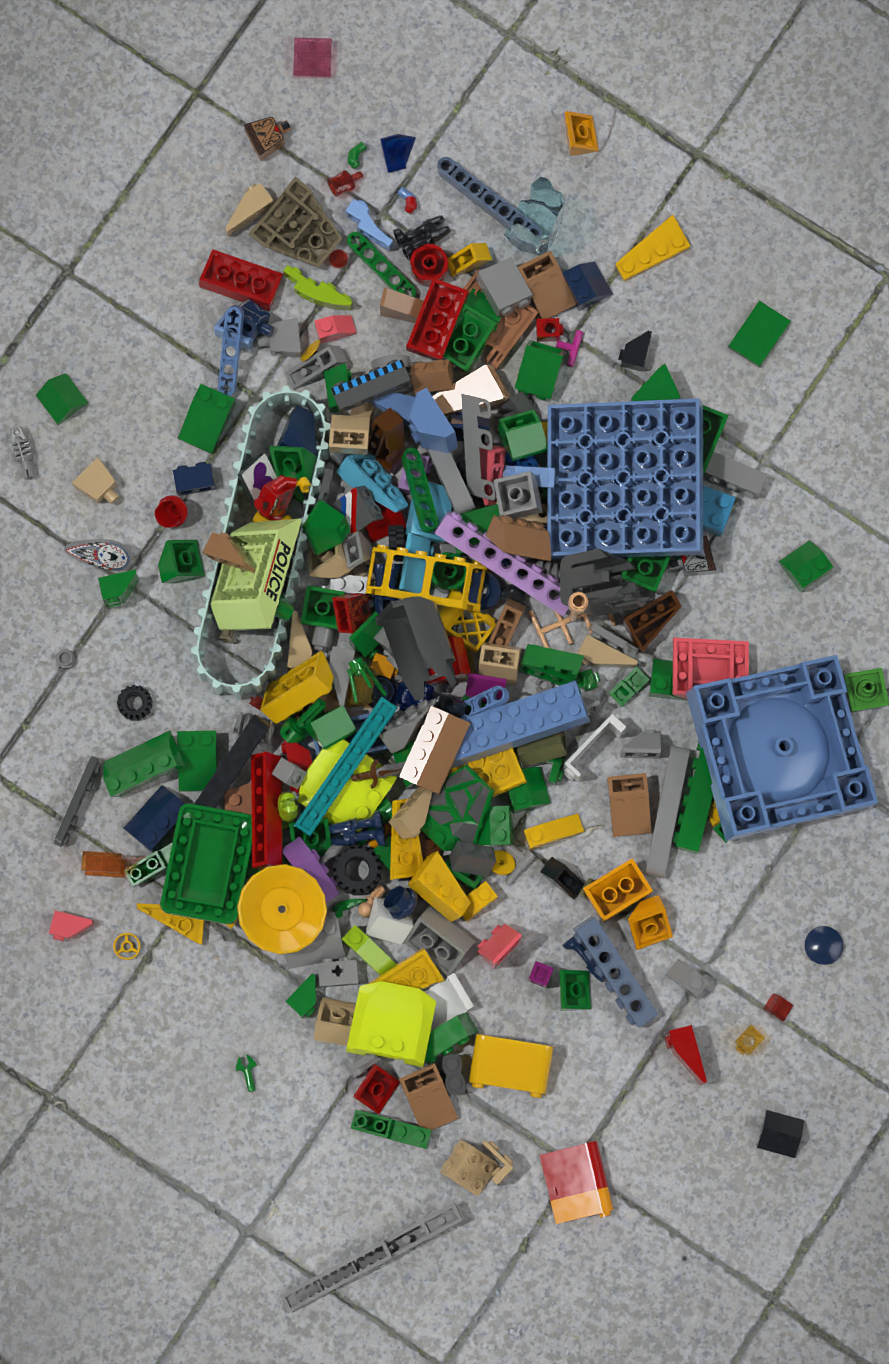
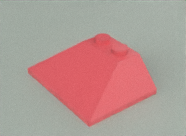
[673,638,749,699]

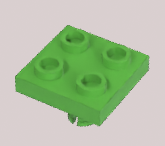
[843,668,889,713]

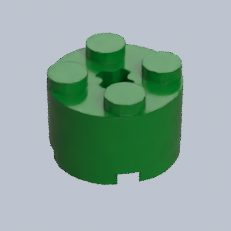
[431,552,467,594]

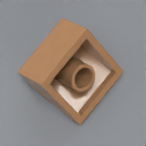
[410,360,454,394]

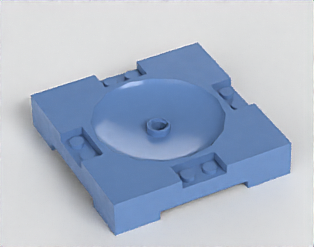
[686,655,878,841]

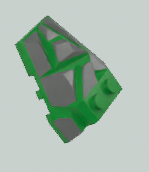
[421,765,494,851]

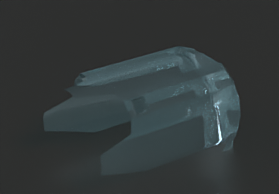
[504,177,565,255]

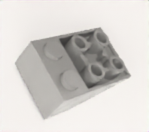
[379,698,437,753]

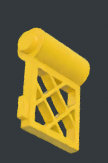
[438,591,496,653]

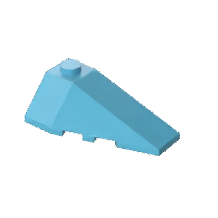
[336,453,408,513]

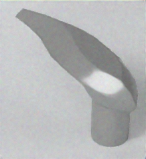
[322,845,346,863]

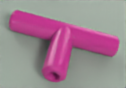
[556,330,583,367]

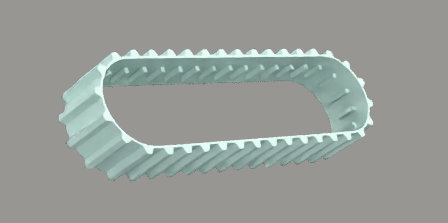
[191,386,331,700]

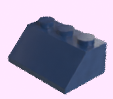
[123,785,185,853]

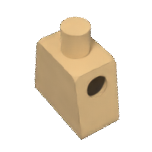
[72,457,119,504]

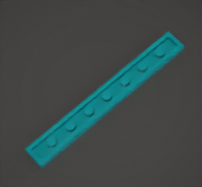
[294,697,398,836]

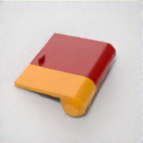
[539,1141,614,1224]

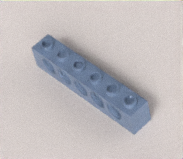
[573,916,658,1028]

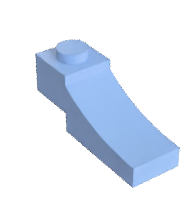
[345,199,393,251]
[503,466,555,488]

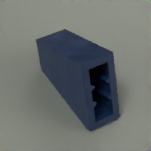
[277,406,317,456]

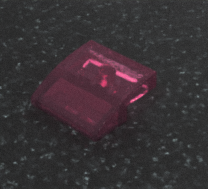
[293,37,332,77]

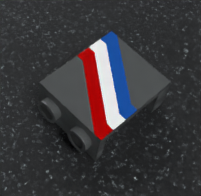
[330,485,384,537]

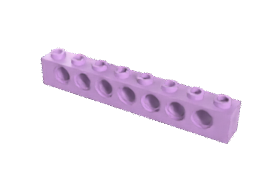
[434,511,569,616]

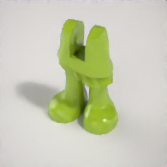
[278,792,298,830]

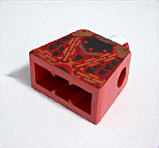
[332,593,374,634]

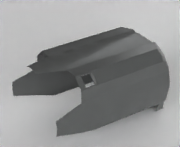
[375,596,457,700]

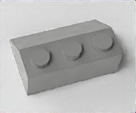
[404,906,476,976]
[285,918,345,969]

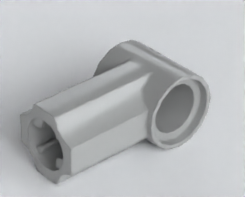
[344,1053,384,1079]

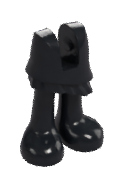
[393,215,451,261]

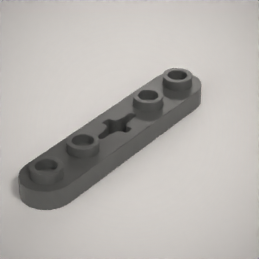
[54,756,102,847]

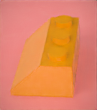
[583,858,653,924]

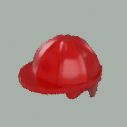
[154,495,188,528]

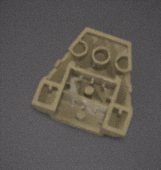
[248,177,342,268]

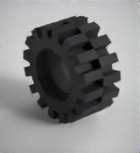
[388,525,404,560]
[117,685,153,721]

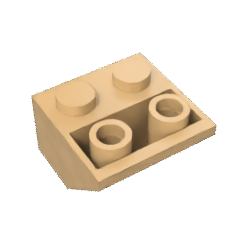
[329,415,370,455]
[479,642,522,686]

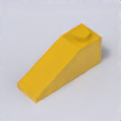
[523,813,584,851]

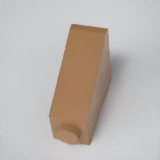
[380,288,424,323]

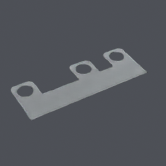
[461,393,496,501]

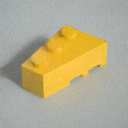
[408,851,471,922]

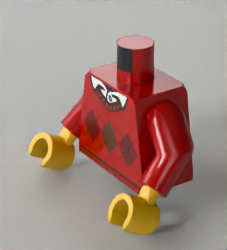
[254,475,311,521]

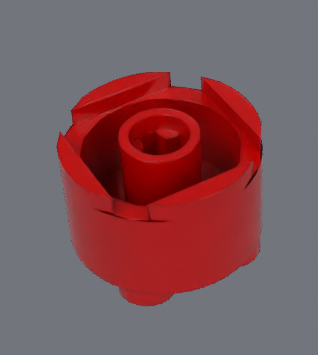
[410,244,448,287]

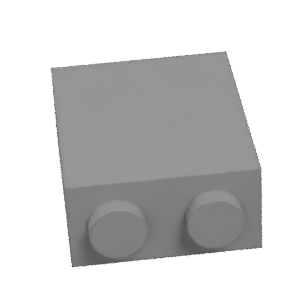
[476,257,532,317]

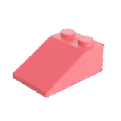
[477,923,522,969]

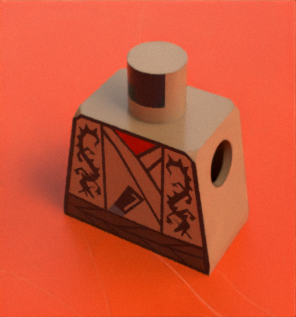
[244,117,291,161]

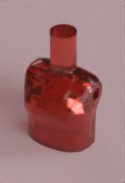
[327,170,363,197]

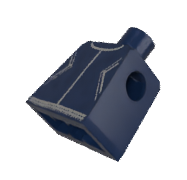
[229,299,274,338]

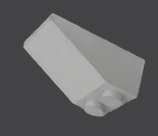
[326,646,356,709]

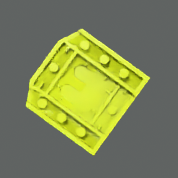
[298,739,397,832]
[346,981,436,1067]

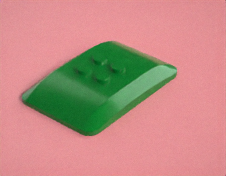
[160,804,252,924]

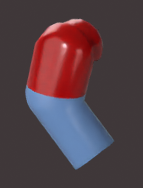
[397,187,417,214]

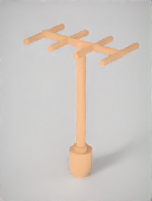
[528,592,617,648]

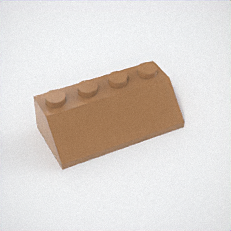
[399,706,471,794]

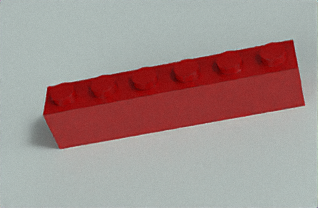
[251,752,282,870]

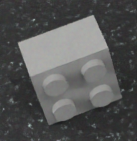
[494,471,542,519]

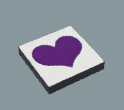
[237,453,277,506]

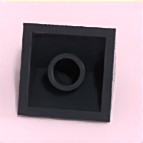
[757,1110,804,1158]

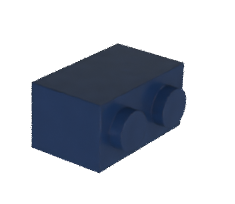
[173,462,215,496]

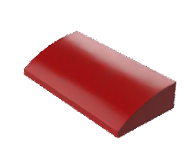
[199,249,283,311]
[406,278,468,360]

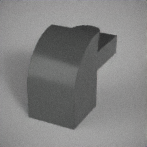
[497,392,532,427]

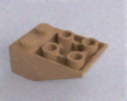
[517,250,576,319]
[607,773,651,837]
[399,1063,458,1130]

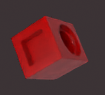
[536,318,563,342]

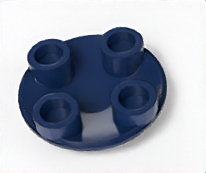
[804,926,843,965]

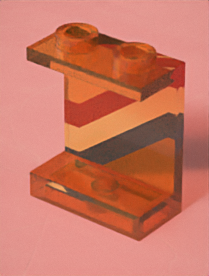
[81,851,126,878]

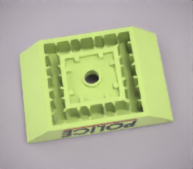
[210,519,301,631]

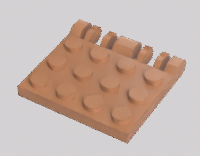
[463,269,539,370]

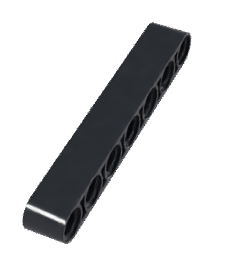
[194,714,271,808]

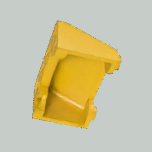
[468,1034,554,1098]

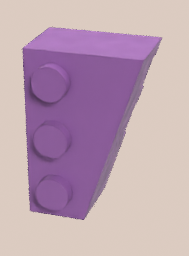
[282,837,339,903]

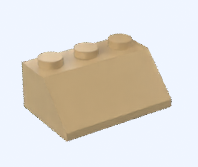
[313,998,356,1046]

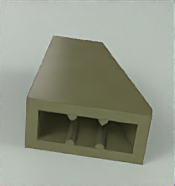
[514,731,567,767]

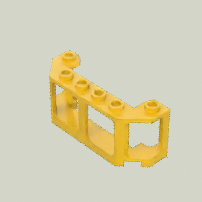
[365,544,487,612]

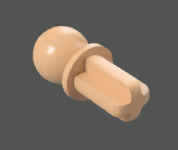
[358,885,386,918]

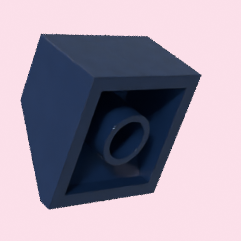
[562,261,612,311]

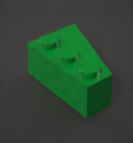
[519,644,584,686]
[424,1012,479,1066]

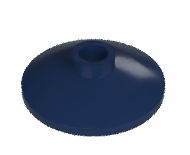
[468,572,501,610]

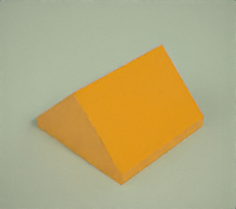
[564,111,599,156]

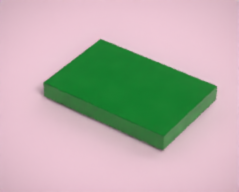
[728,300,791,368]

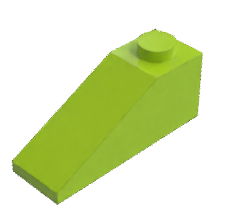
[342,925,397,975]

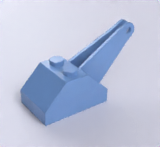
[368,388,458,453]

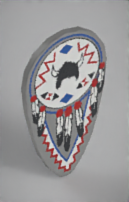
[64,539,131,571]

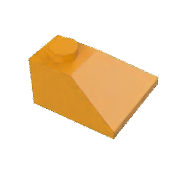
[628,895,673,950]

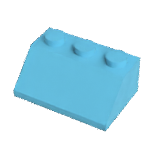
[399,533,434,593]

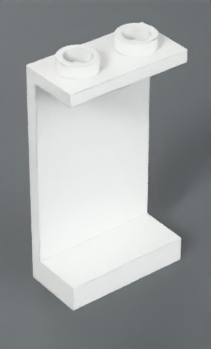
[563,714,626,782]
[424,973,474,1031]

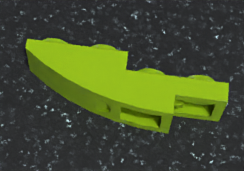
[283,265,353,310]

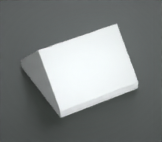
[365,897,413,945]

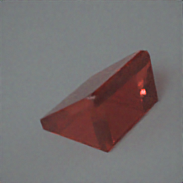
[763,993,794,1022]

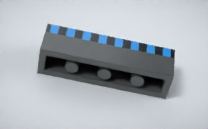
[331,359,411,413]

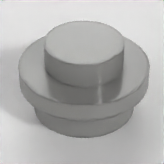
[56,649,75,668]

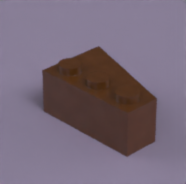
[368,408,405,474]
[620,590,682,653]

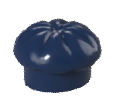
[363,676,398,709]
[383,886,418,920]

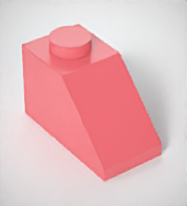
[314,315,357,344]
[49,911,94,942]

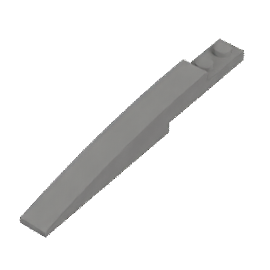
[280,1202,464,1313]

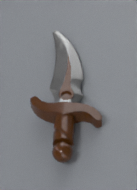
[351,759,405,789]

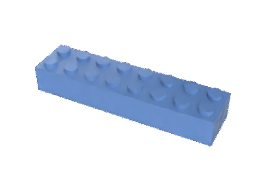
[451,681,590,768]

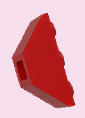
[281,739,312,796]

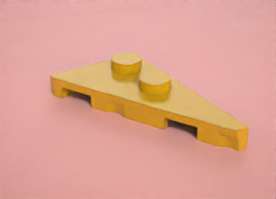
[137,903,204,945]

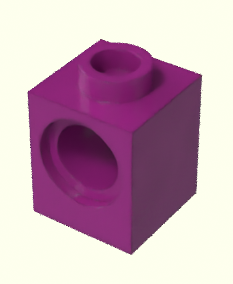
[528,961,554,988]

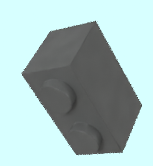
[449,841,496,877]

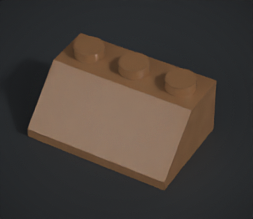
[485,515,551,561]

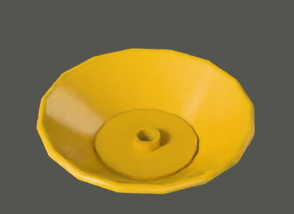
[237,864,327,954]

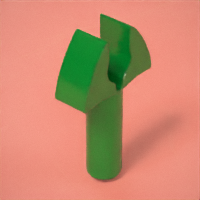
[236,1055,257,1092]

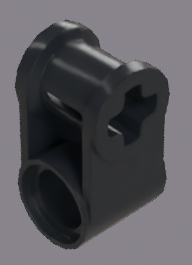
[432,691,466,717]

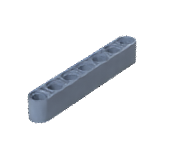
[437,157,542,247]

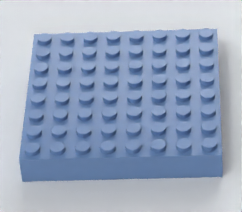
[547,398,703,560]

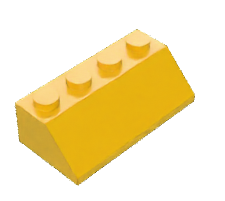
[260,651,334,724]

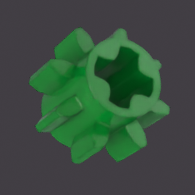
[576,669,601,692]

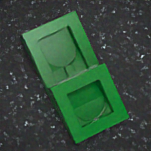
[608,666,651,707]

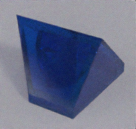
[380,134,416,173]

